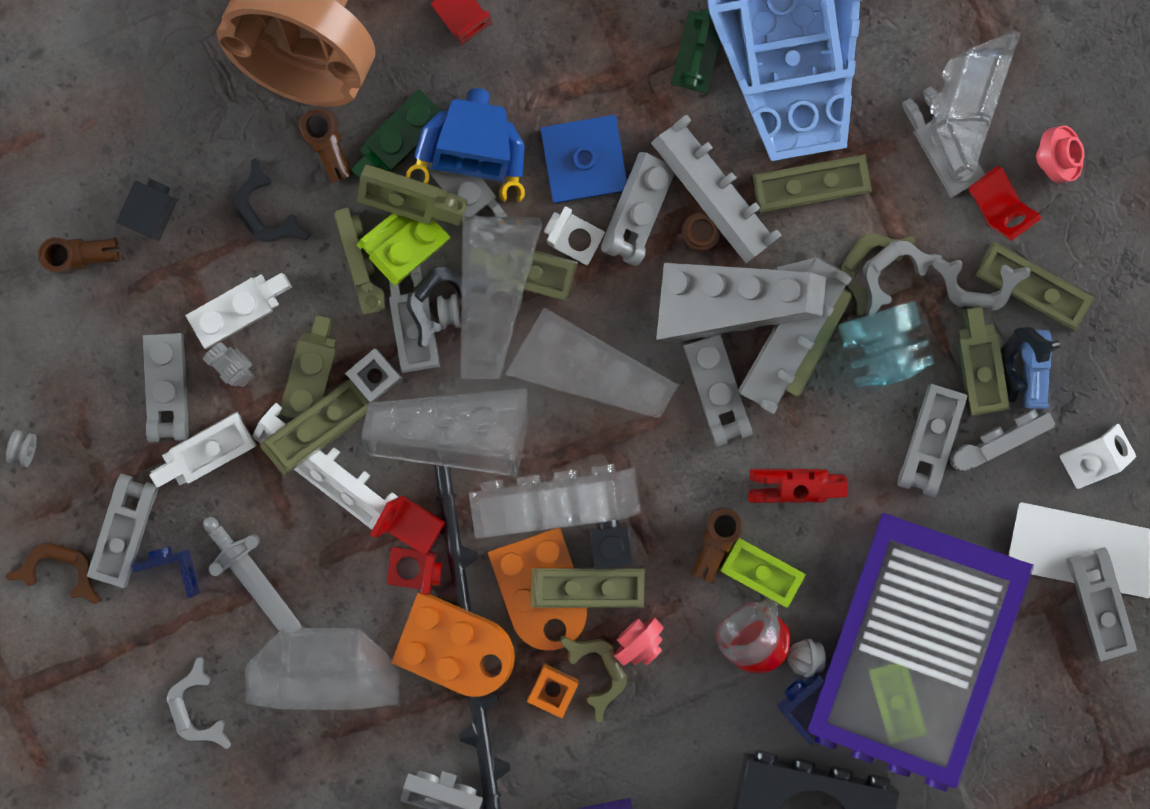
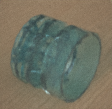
[837,301,935,388]

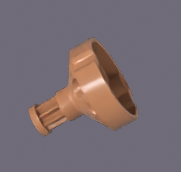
[216,0,375,107]

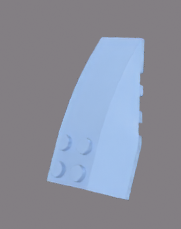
[707,0,862,161]

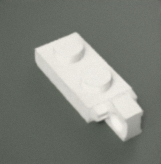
[185,273,292,349]
[149,411,257,488]

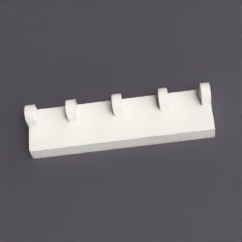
[252,403,398,529]

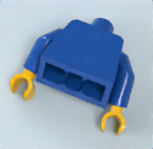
[406,88,525,202]

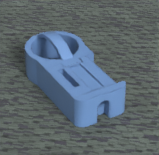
[1020,330,1052,409]

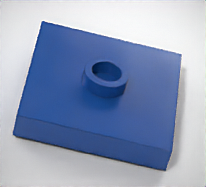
[540,114,627,204]

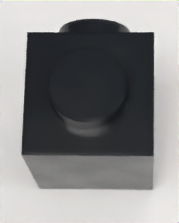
[116,178,178,241]
[589,518,634,570]

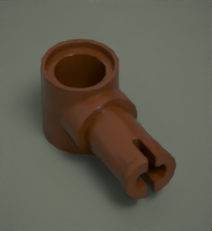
[299,107,353,183]
[38,237,120,274]
[690,507,743,583]

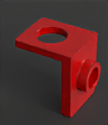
[431,0,492,46]
[968,166,1042,241]
[370,496,445,555]
[386,546,442,595]

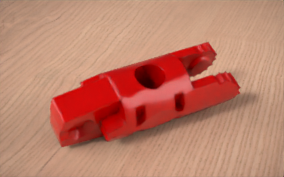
[748,469,848,503]

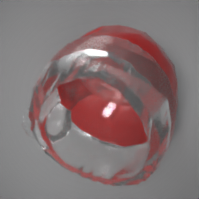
[715,599,791,674]

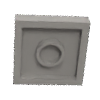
[400,771,483,809]

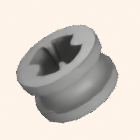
[437,294,460,330]
[6,430,37,467]

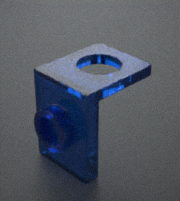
[131,546,200,598]
[777,673,824,745]

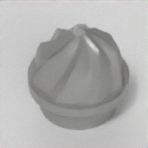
[787,639,826,677]

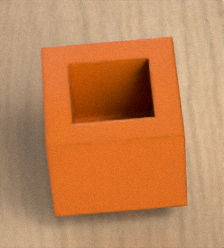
[527,663,579,718]

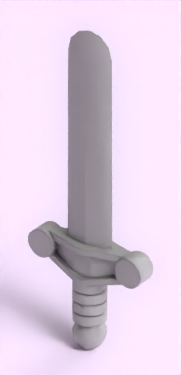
[203,517,301,639]

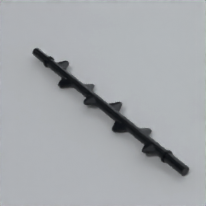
[433,456,510,809]

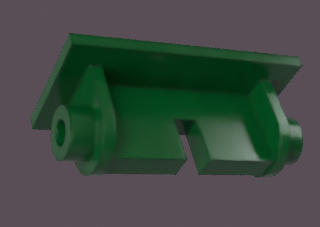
[671,9,720,94]

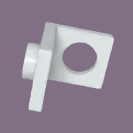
[544,206,605,265]
[1060,424,1136,489]

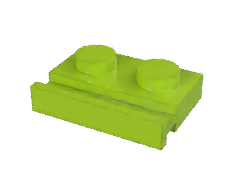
[357,213,451,286]

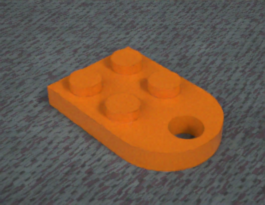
[487,526,587,650]
[391,591,515,697]

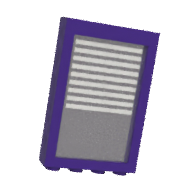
[807,513,1034,792]

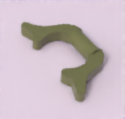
[839,233,915,316]
[559,635,627,723]

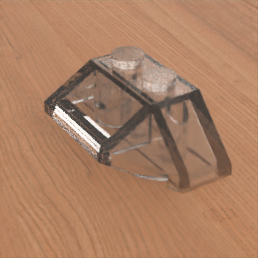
[929,30,1021,181]
[245,628,399,710]

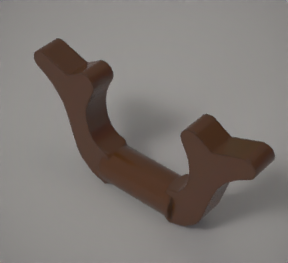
[6,542,101,604]

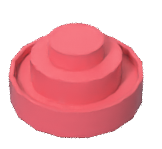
[1036,125,1084,184]
[614,617,664,666]

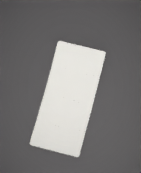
[1008,502,1150,598]

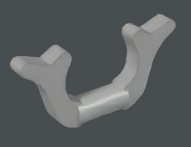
[862,240,942,317]
[933,258,1030,311]
[167,657,231,749]

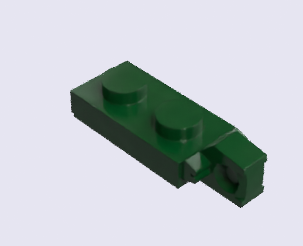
[351,89,441,179]

